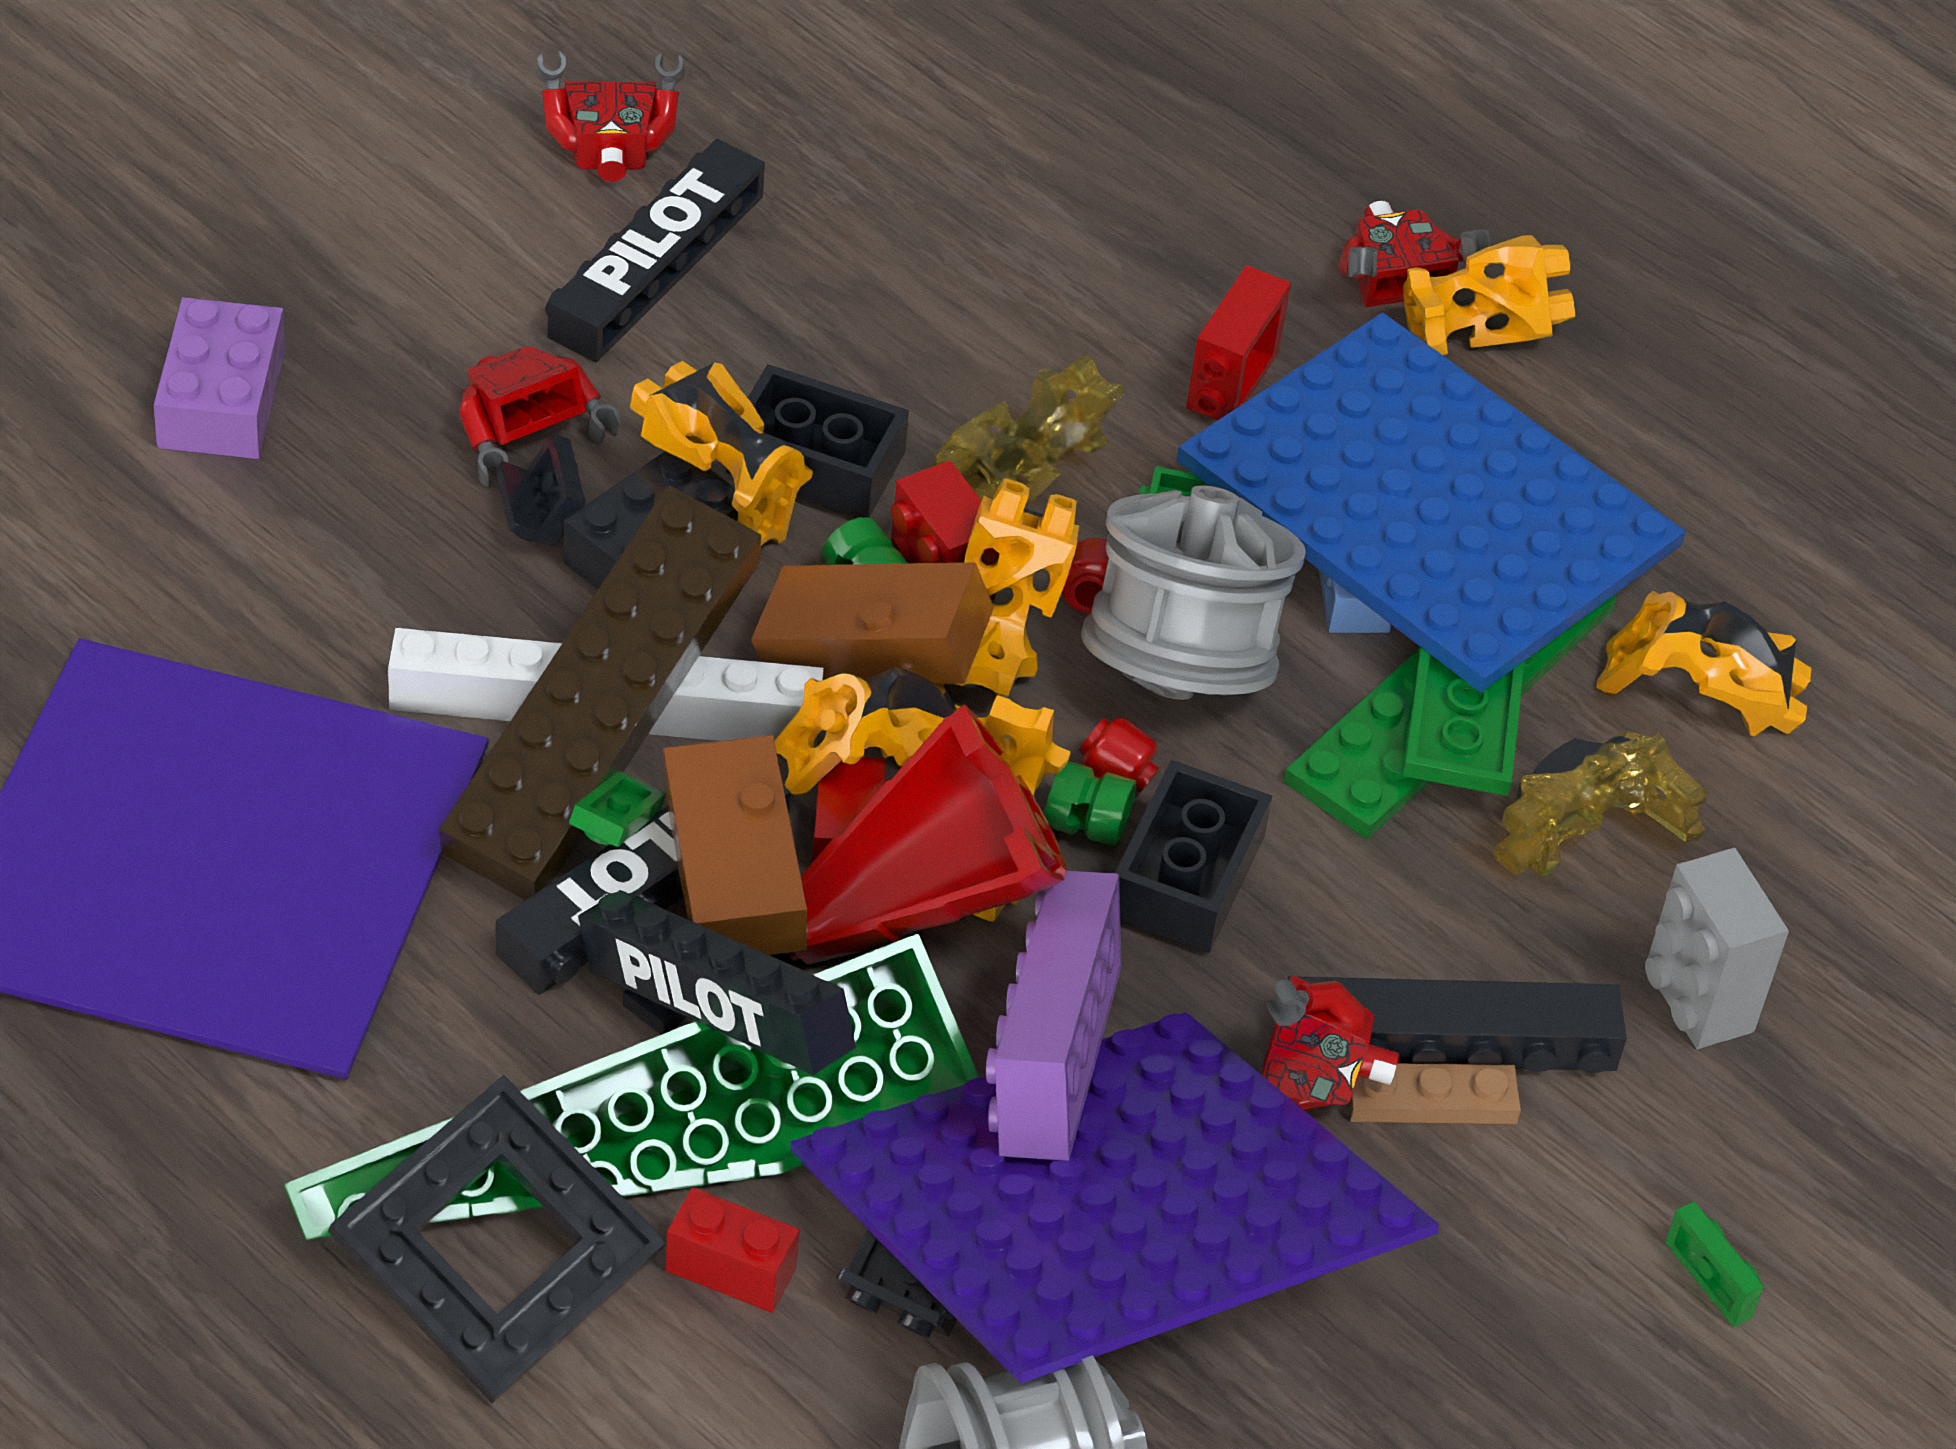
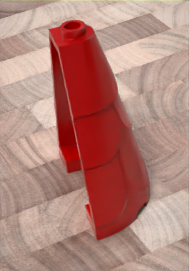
[786,705,1067,965]

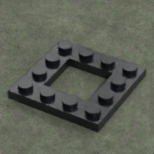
[328,1075,666,1404]

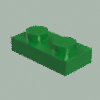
[568,770,666,847]
[1665,1201,1764,1327]

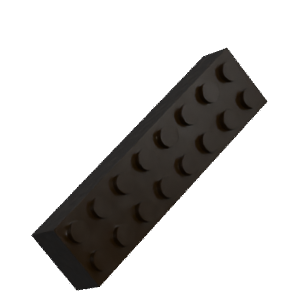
[439,485,761,900]

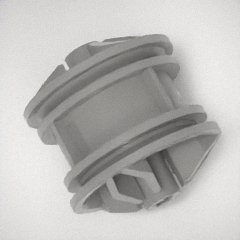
[1081,486,1306,700]
[899,1355,1147,1449]

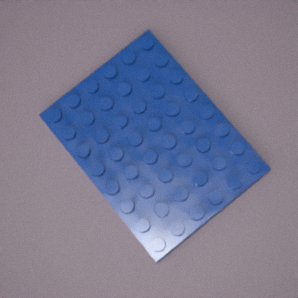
[1176,312,1686,692]

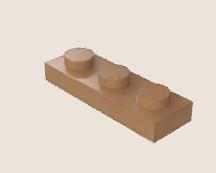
[1348,1064,1521,1124]

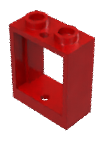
[1186,265,1291,421]

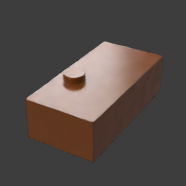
[751,562,994,684]
[663,735,807,955]

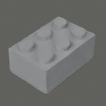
[1645,848,1789,1050]

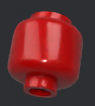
[1061,538,1109,614]
[1078,717,1160,793]

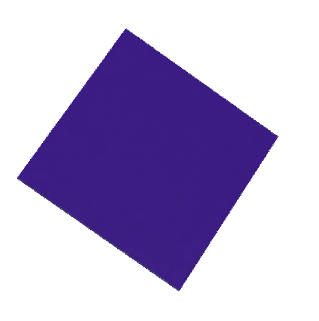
[0,638,489,1080]
[790,1012,1439,1384]

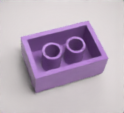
[153,297,285,459]

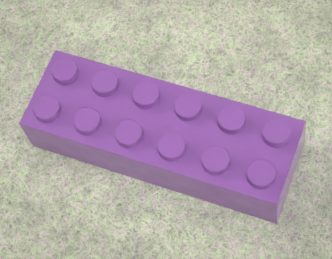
[986,871,1122,1161]

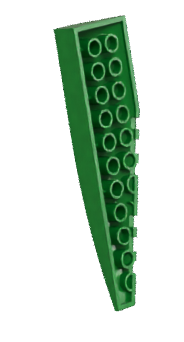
[283,934,979,1240]

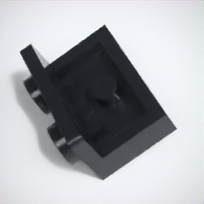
[496,432,586,547]
[836,1230,957,1339]

